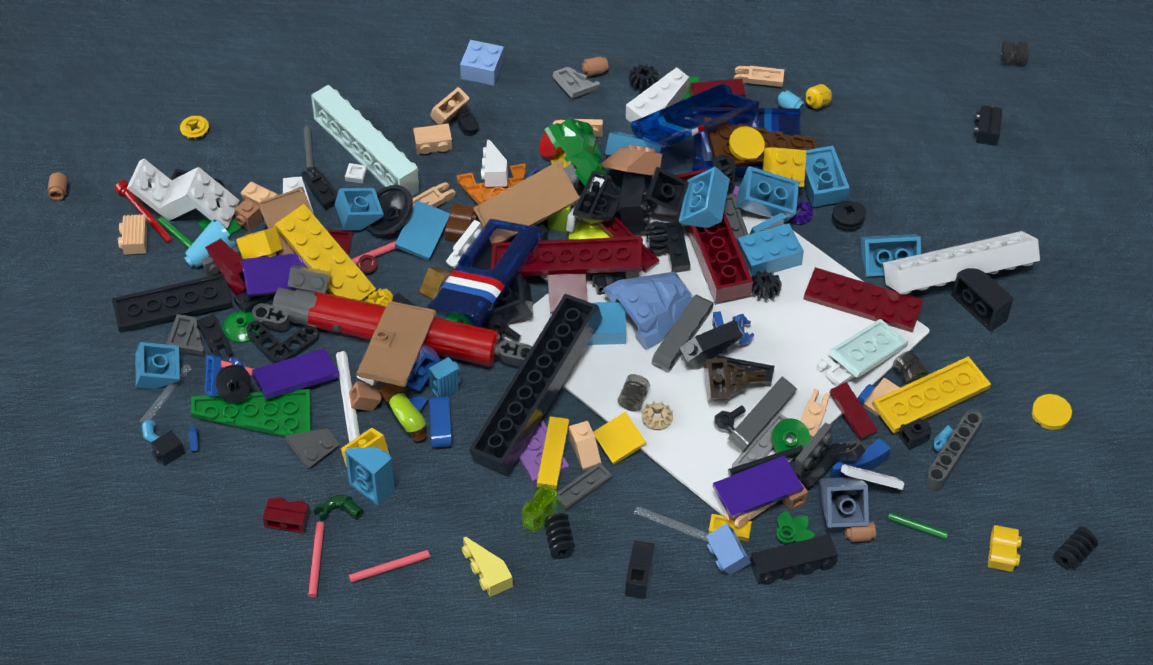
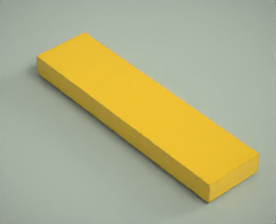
[537,416,569,489]

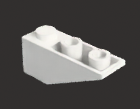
[481,140,508,187]

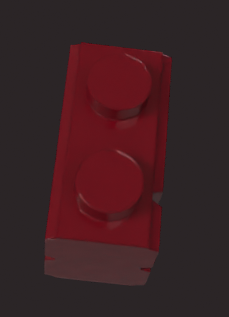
[263,497,310,533]

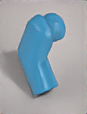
[142,420,160,442]
[933,425,954,452]

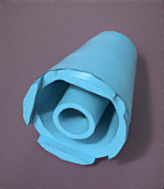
[184,219,237,268]

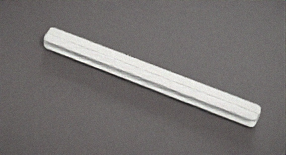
[336,351,360,443]

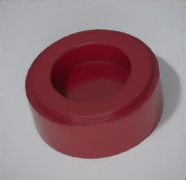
[358,255,377,274]

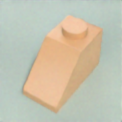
[569,421,601,471]

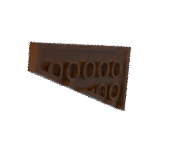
[704,117,818,167]

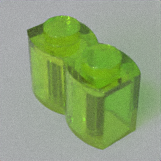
[522,484,558,532]

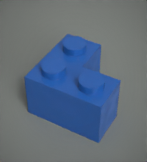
[406,344,440,391]

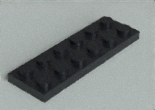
[112,273,233,332]

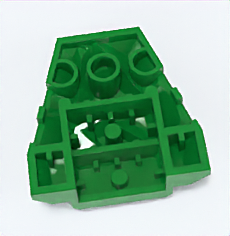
[544,118,607,186]

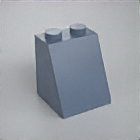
[819,477,869,528]

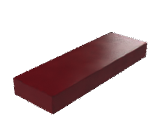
[829,382,878,441]

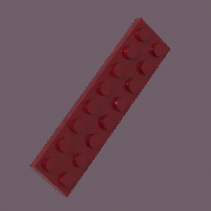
[490,236,643,277]

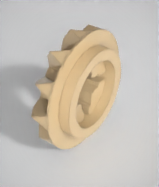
[641,401,673,429]

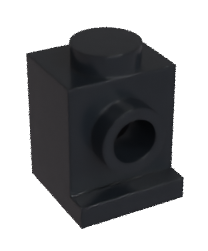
[898,418,931,450]

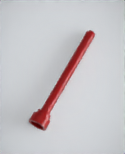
[115,180,172,242]

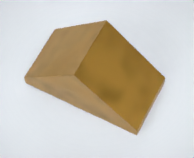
[419,266,451,302]

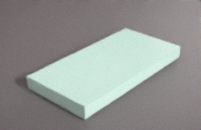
[829,319,908,378]

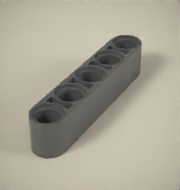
[652,294,714,371]
[727,376,798,452]
[925,410,983,491]

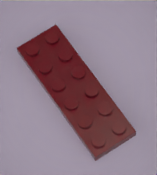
[803,267,924,333]

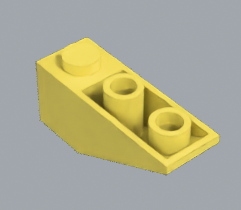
[462,537,513,597]

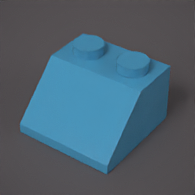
[335,188,384,230]
[135,342,180,389]

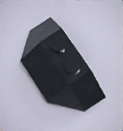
[573,171,621,224]

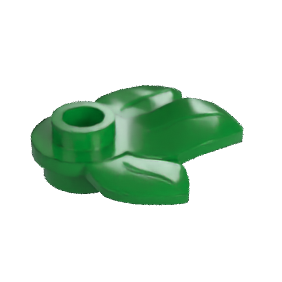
[776,511,815,544]

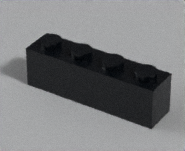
[750,534,838,584]

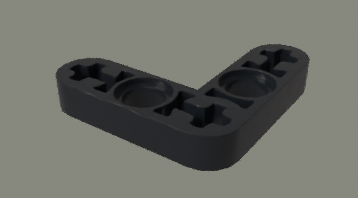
[246,321,318,363]
[798,441,866,488]

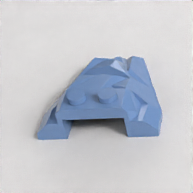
[603,271,694,350]

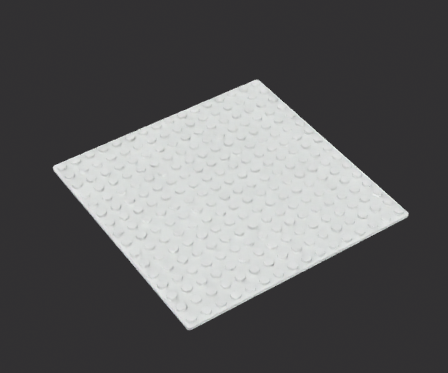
[501,167,929,516]

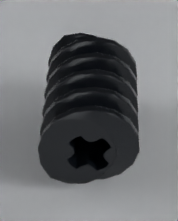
[712,155,736,195]
[544,513,575,559]
[1054,527,1098,569]

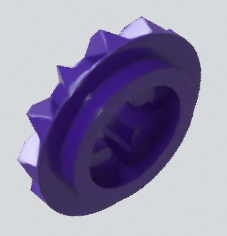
[789,199,813,224]

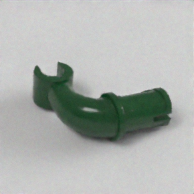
[314,495,364,521]

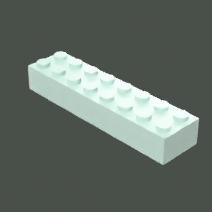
[311,85,419,196]

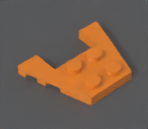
[456,164,526,205]

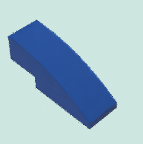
[830,438,891,478]

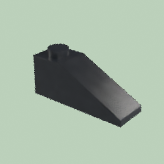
[680,320,744,369]

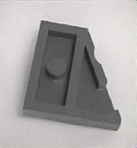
[166,314,204,356]
[284,428,339,468]

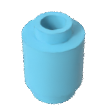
[778,90,805,115]

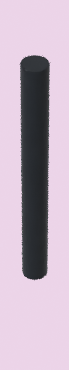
[728,445,803,476]

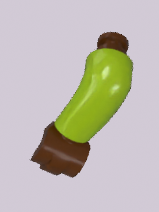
[377,383,427,441]

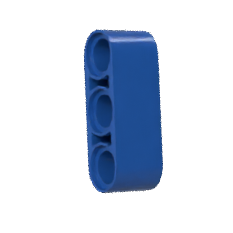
[429,396,452,448]

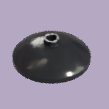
[367,185,413,236]

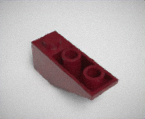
[205,238,246,295]

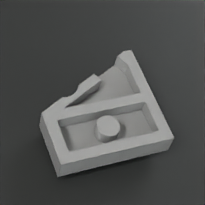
[553,67,600,98]

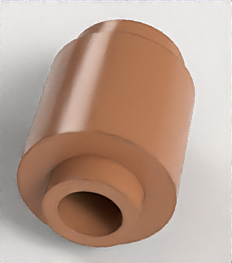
[582,56,608,76]
[47,172,68,200]
[845,522,876,543]

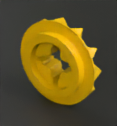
[180,116,209,140]
[365,288,393,306]

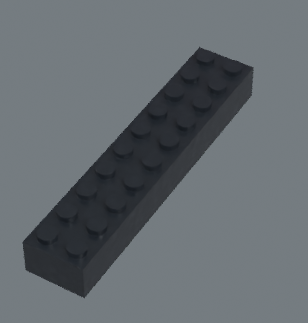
[469,294,602,475]

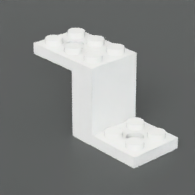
[127,159,239,229]

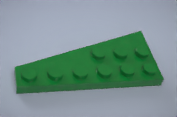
[191,389,311,437]

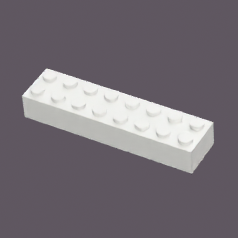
[883,231,1040,294]

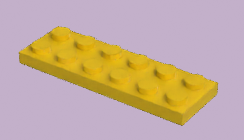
[274,204,376,301]
[872,356,991,433]

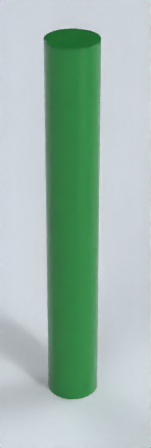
[158,217,193,249]
[887,512,948,540]

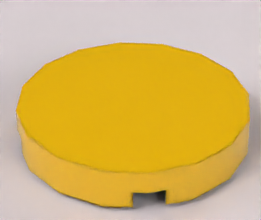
[728,126,765,161]
[1032,394,1072,430]

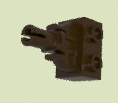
[704,358,766,401]

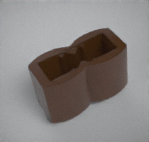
[445,203,478,242]

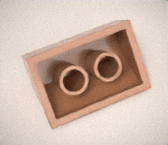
[602,145,662,175]

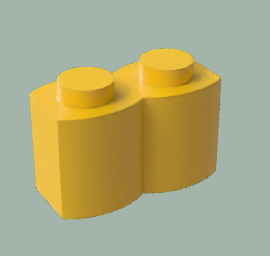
[988,525,1022,572]

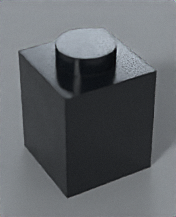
[151,430,185,466]

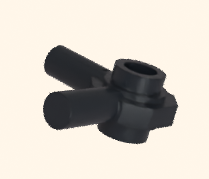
[489,315,521,342]
[714,405,746,435]

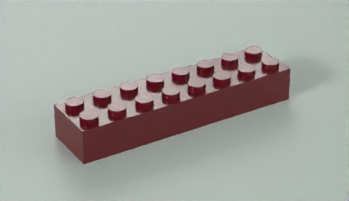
[675,169,753,303]

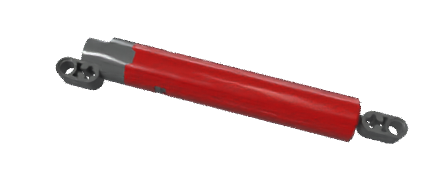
[252,288,532,367]

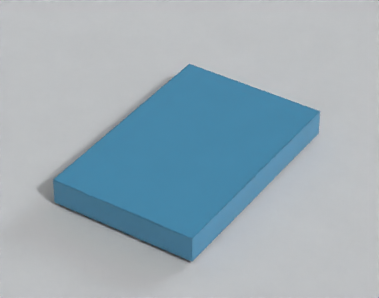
[395,200,450,261]

